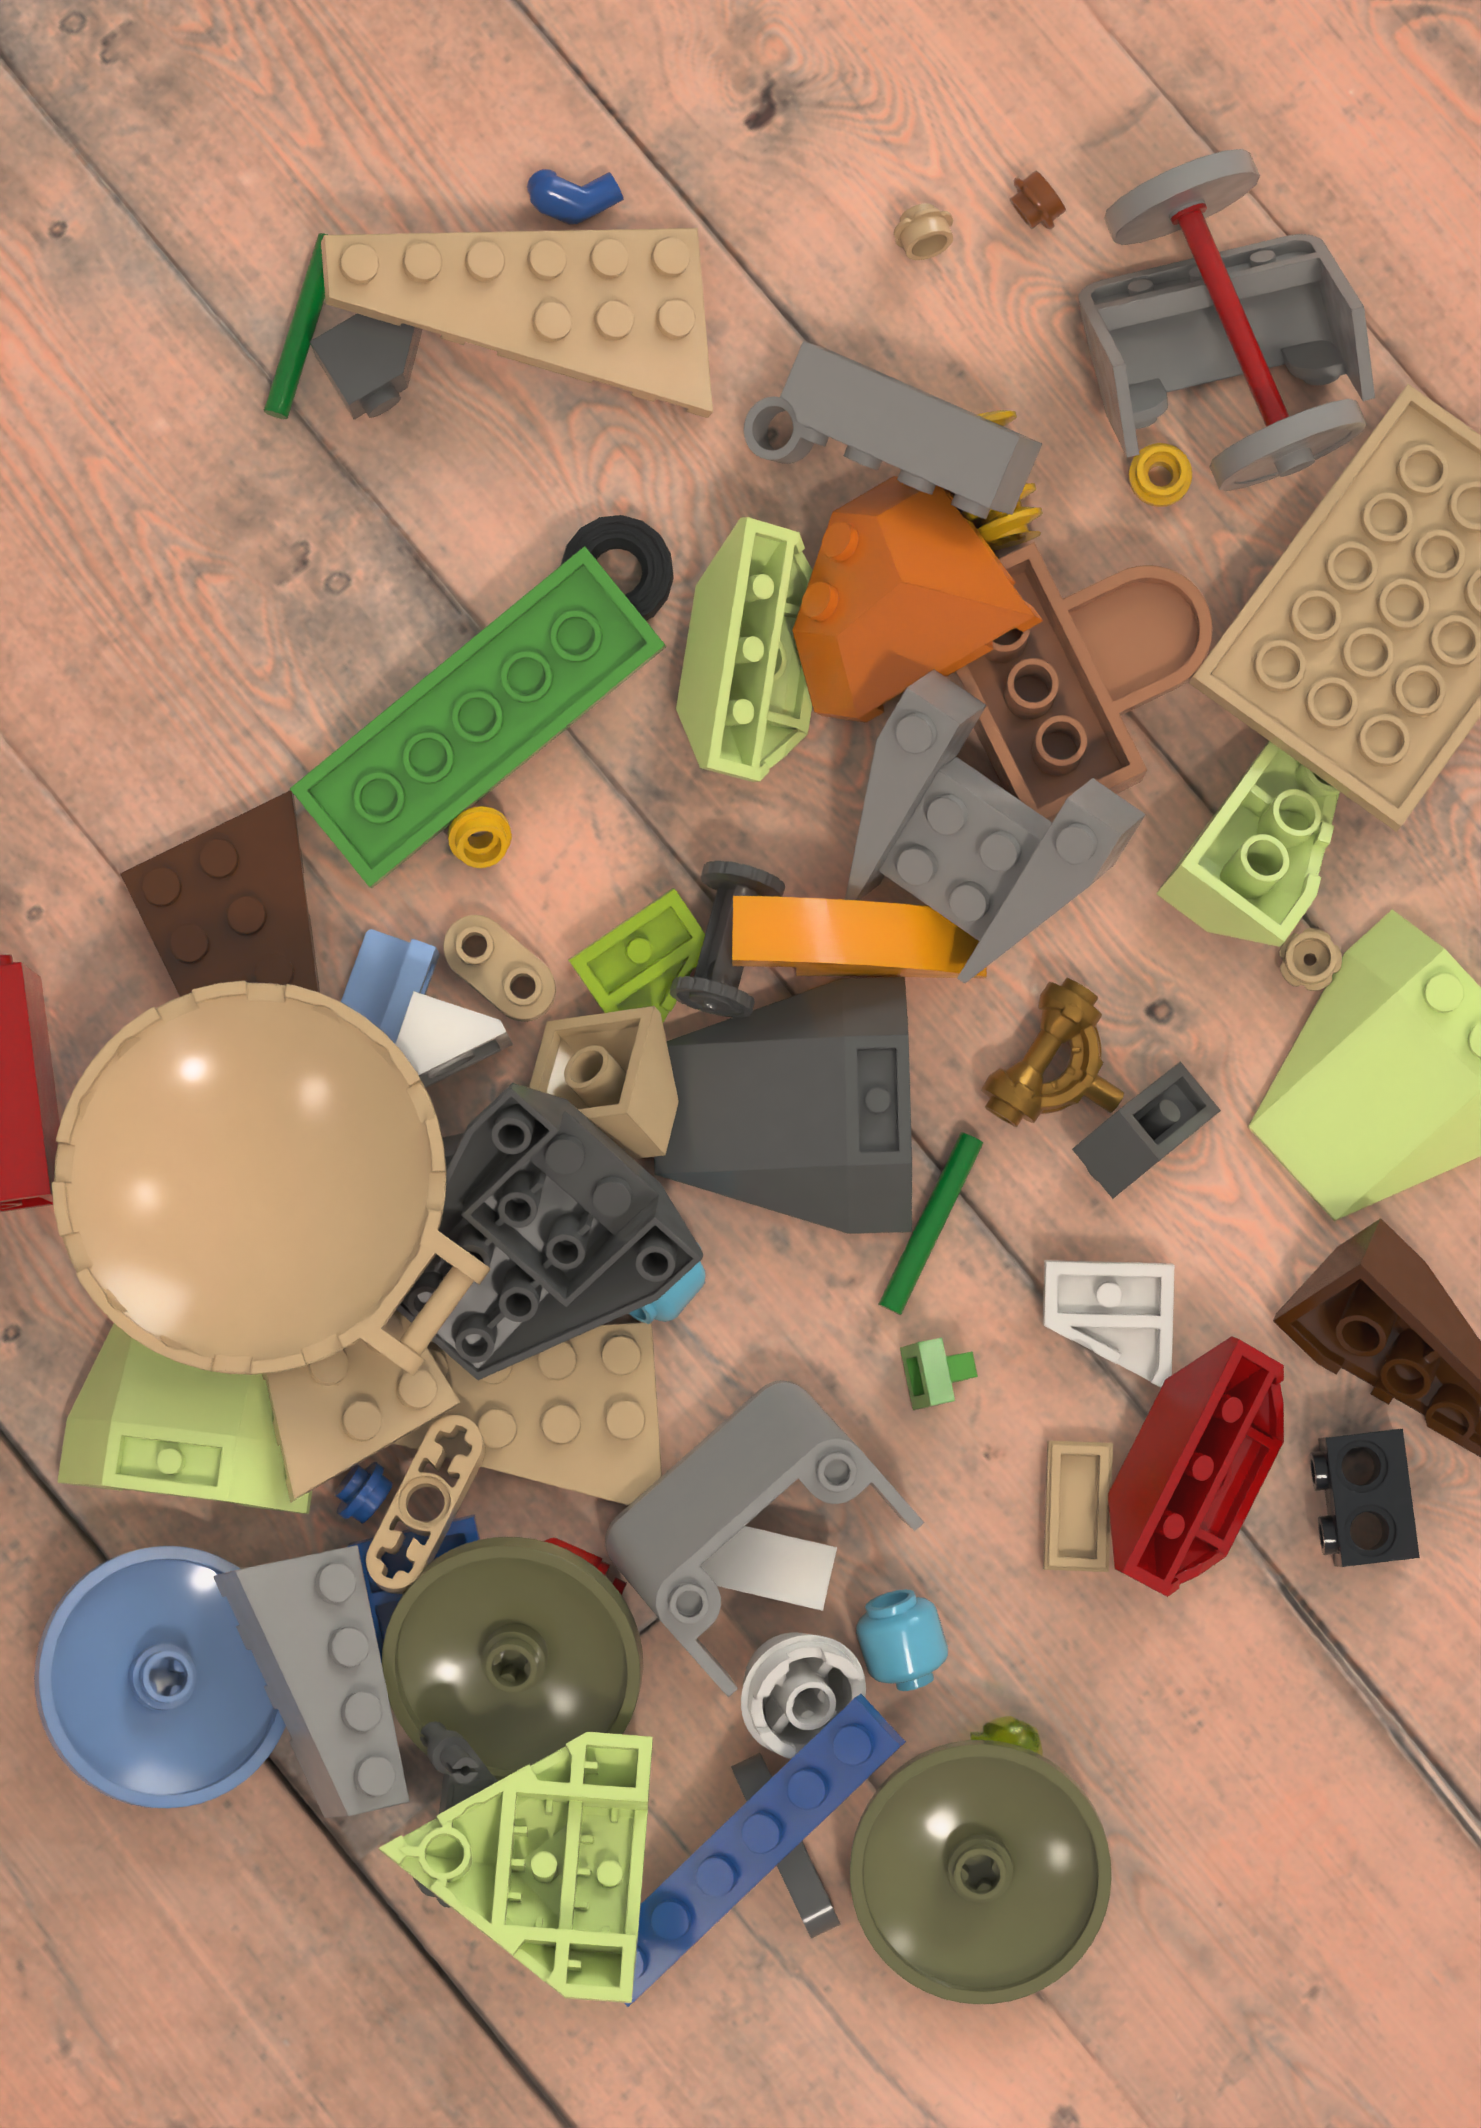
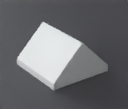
[395,991,513,1088]

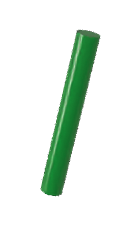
[264,233,328,419]
[878,1132,984,1315]

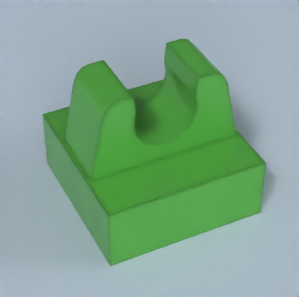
[900,1338,978,1410]

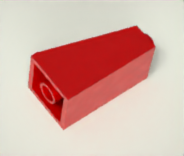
[0,955,60,1212]

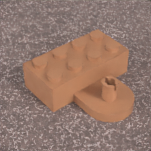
[948,542,1212,822]

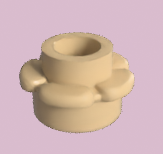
[894,203,953,260]
[1279,928,1342,991]

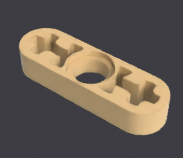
[366,1415,485,1594]

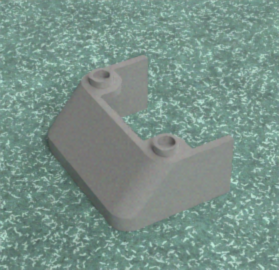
[1078,234,1375,458]
[605,1381,924,1697]

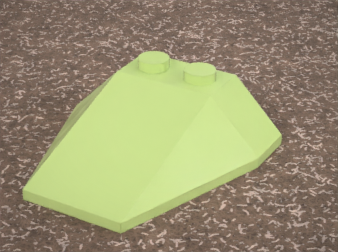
[1248,910,1481,1221]

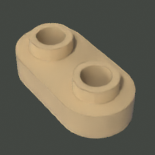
[443,915,556,1022]

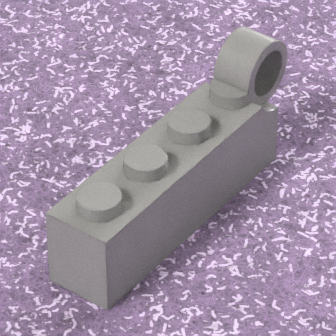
[744,341,1042,519]

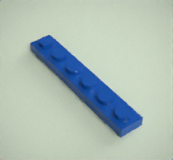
[625,1694,906,2007]

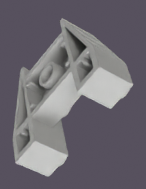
[845,669,1146,983]

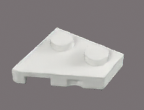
[1043,1260,1175,1388]

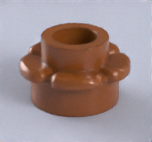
[1010,171,1066,229]

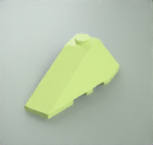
[1156,741,1340,947]

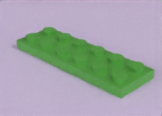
[290,546,667,888]

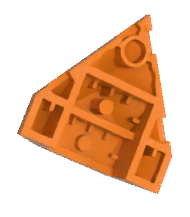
[792,476,1043,723]

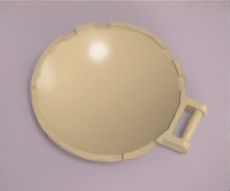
[52,981,491,1376]

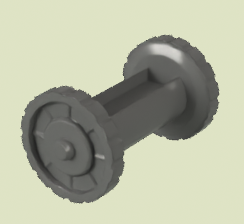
[669,861,785,1018]

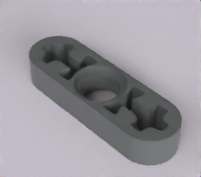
[731,1753,841,1939]

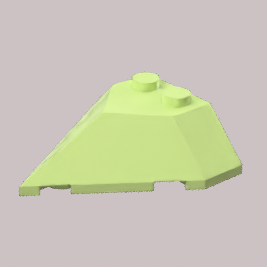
[379,1732,653,2003]

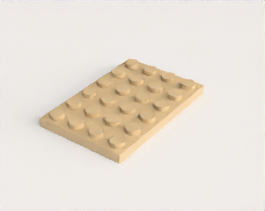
[1189,384,1481,832]

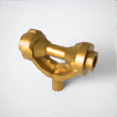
[981,978,1124,1127]

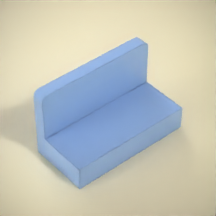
[341,929,440,1044]

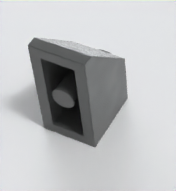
[310,314,423,420]
[1072,1061,1221,1199]

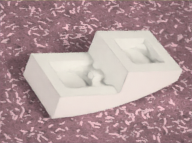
[700,1526,837,1611]

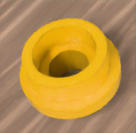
[1129,443,1192,507]
[448,806,512,868]

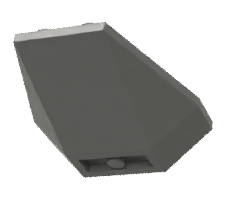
[654,977,912,1234]
[396,1083,703,1380]

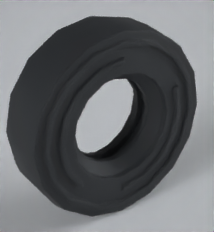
[560,515,674,621]

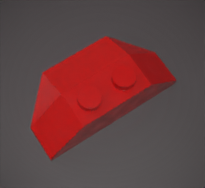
[1108,1336,1284,1597]

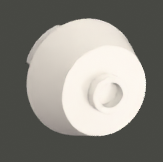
[741,1632,866,1759]

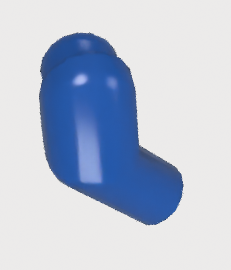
[527,169,624,225]

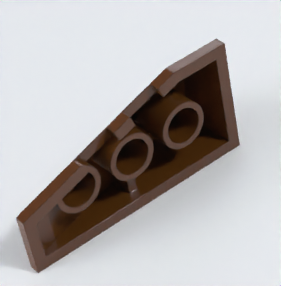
[1273,1218,1481,1457]

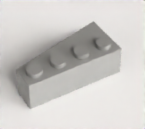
[213,1545,410,1818]

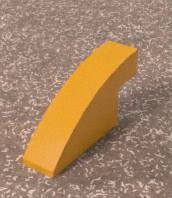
[732,896,987,978]

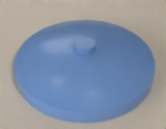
[34,1546,286,1808]

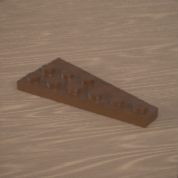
[120,790,320,997]

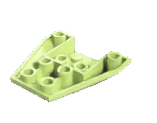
[57,1323,312,1514]

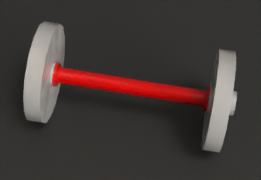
[1104,149,1367,491]

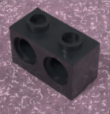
[1310,1428,1420,1567]

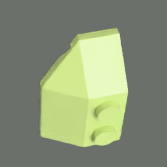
[676,517,813,782]

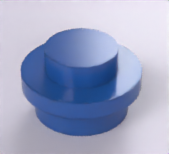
[334,1462,393,1524]

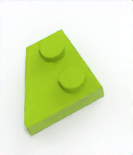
[568,888,705,1022]

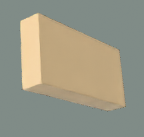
[1043,1441,1113,1572]

